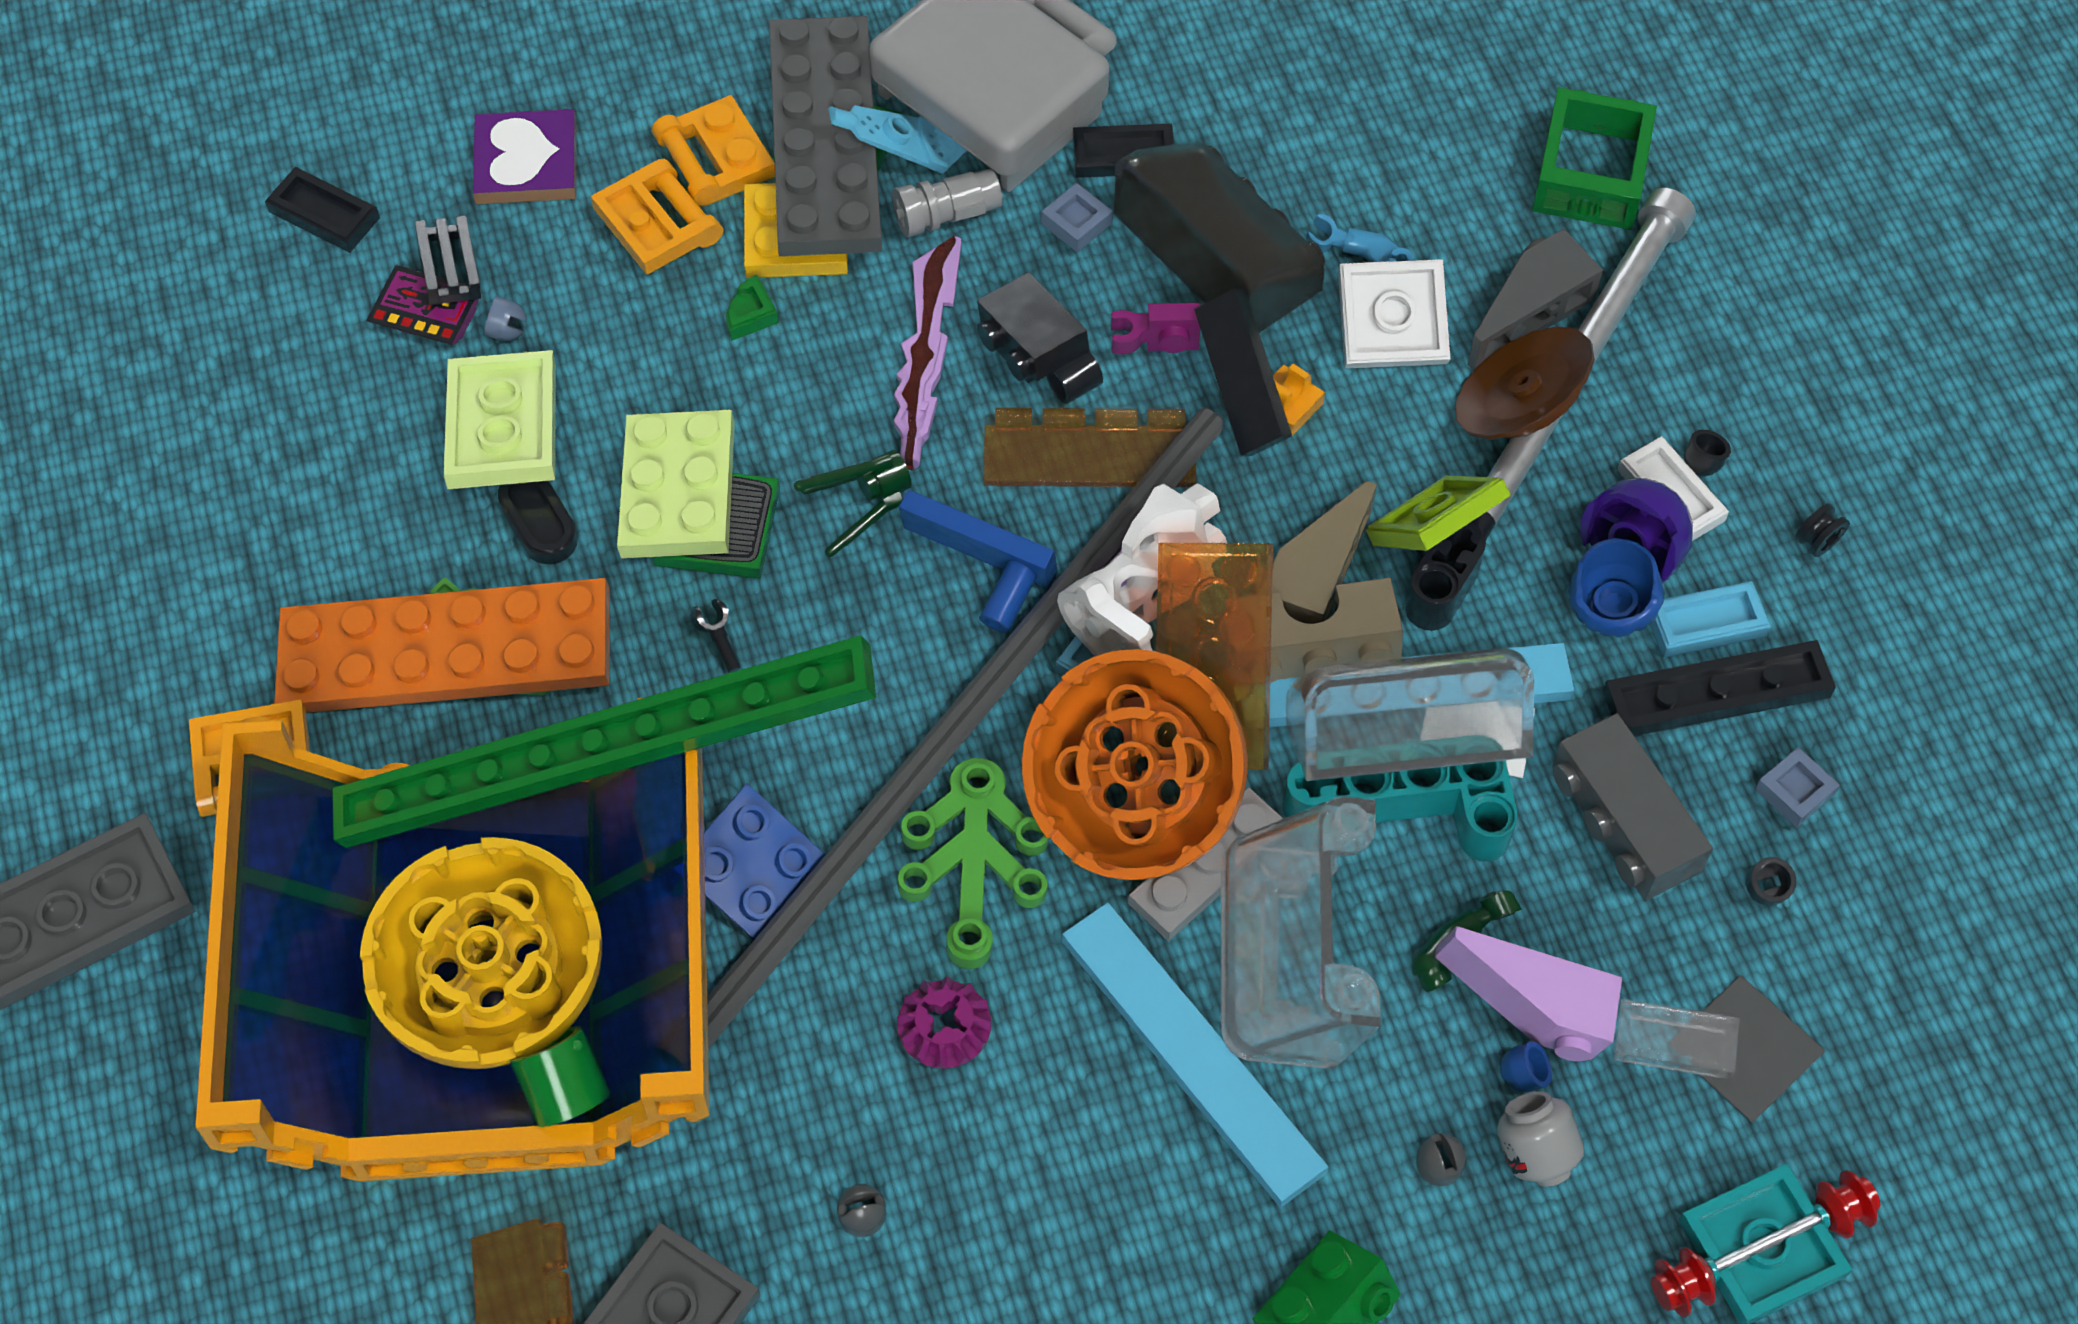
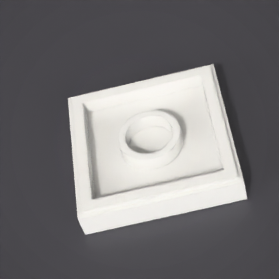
[1338,259,1450,369]

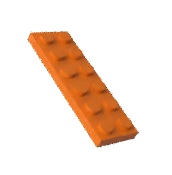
[274,578,610,713]

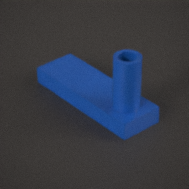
[898,489,1058,633]

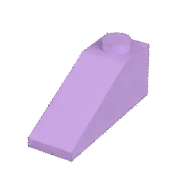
[1435,926,1622,1061]

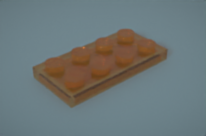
[1156,543,1273,770]

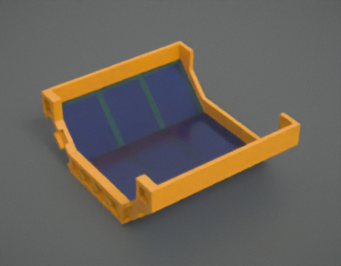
[195,698,710,1182]

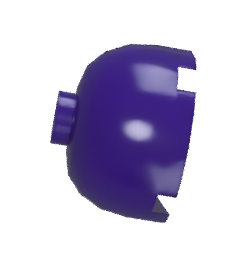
[1580,478,1693,582]

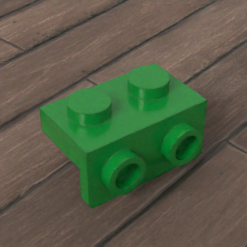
[1252,1230,1400,1324]

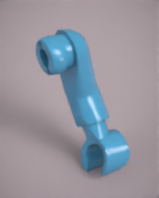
[1305,214,1415,262]

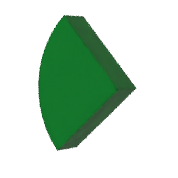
[726,275,779,341]

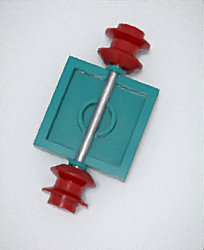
[1651,1163,1881,1324]

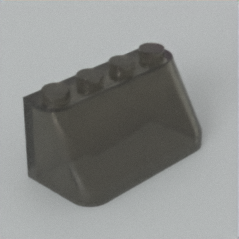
[1114,141,1325,333]

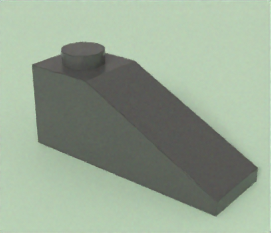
[1468,229,1603,371]

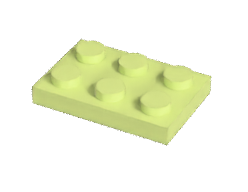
[444,350,556,489]
[617,410,735,558]

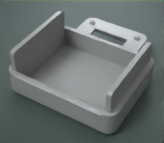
[869,0,1117,192]

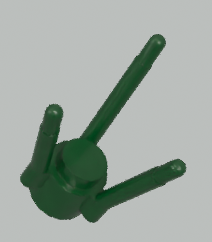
[793,450,912,557]

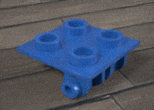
[676,783,826,940]

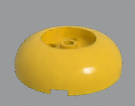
[360,837,602,1069]

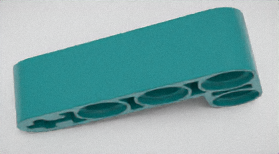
[1283,741,1517,862]

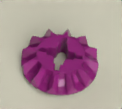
[897,975,991,1068]

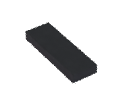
[1194,288,1292,456]

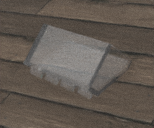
[1285,648,1534,781]

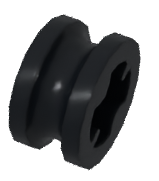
[1795,504,1850,557]

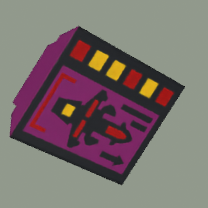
[366,265,481,345]

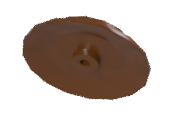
[1455,326,1595,440]

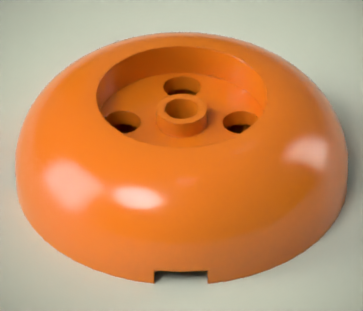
[1022,649,1248,880]

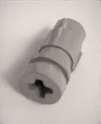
[892,169,1003,238]

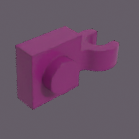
[1111,303,1201,355]

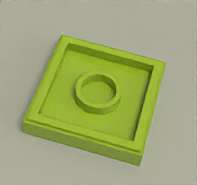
[1366,475,1511,551]

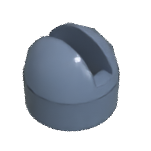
[485,296,527,341]

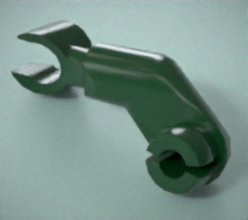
[1411,890,1522,992]

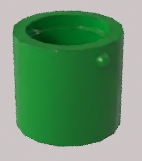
[509,1026,610,1127]

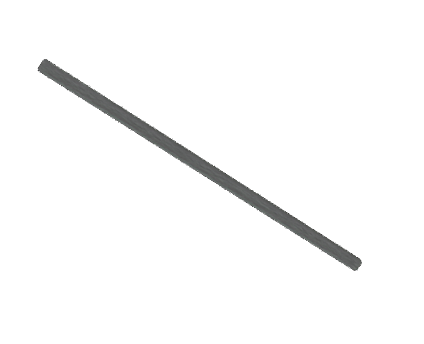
[667,407,1223,1068]

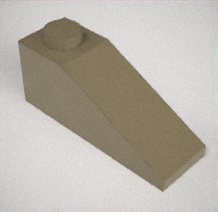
[1252,481,1377,624]

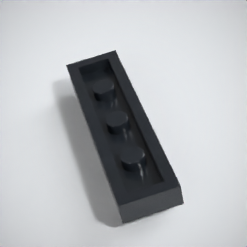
[1603,640,1836,736]

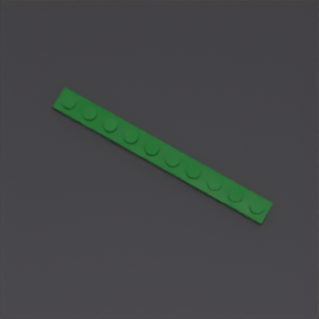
[333,635,876,848]

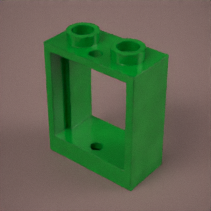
[1532,87,1657,230]

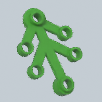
[898,758,1049,969]

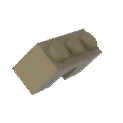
[1226,578,1403,685]

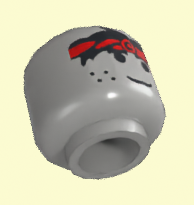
[1497,1092,1584,1187]

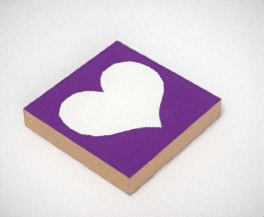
[473,109,577,204]

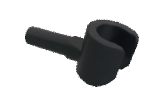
[690,599,741,673]

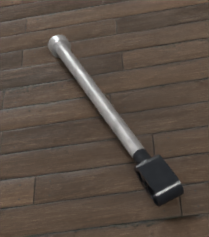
[1405,188,1696,631]

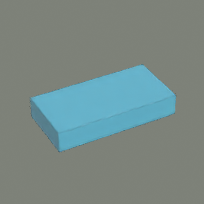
[1650,581,1771,658]

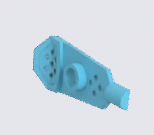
[828,105,967,174]

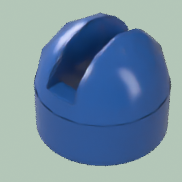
[1500,1041,1552,1092]

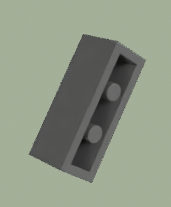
[1552,713,1713,902]

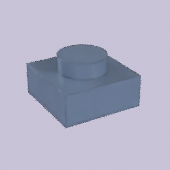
[1041,183,1113,252]
[1755,747,1840,828]

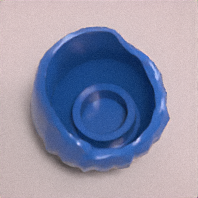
[1568,538,1665,637]

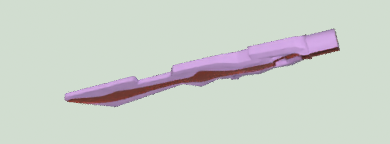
[894,236,962,470]

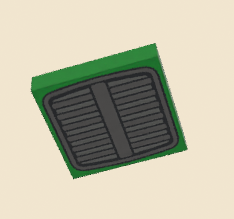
[653,473,780,579]

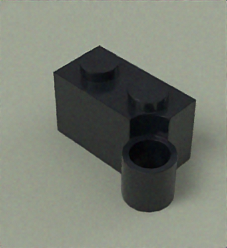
[977,272,1103,404]

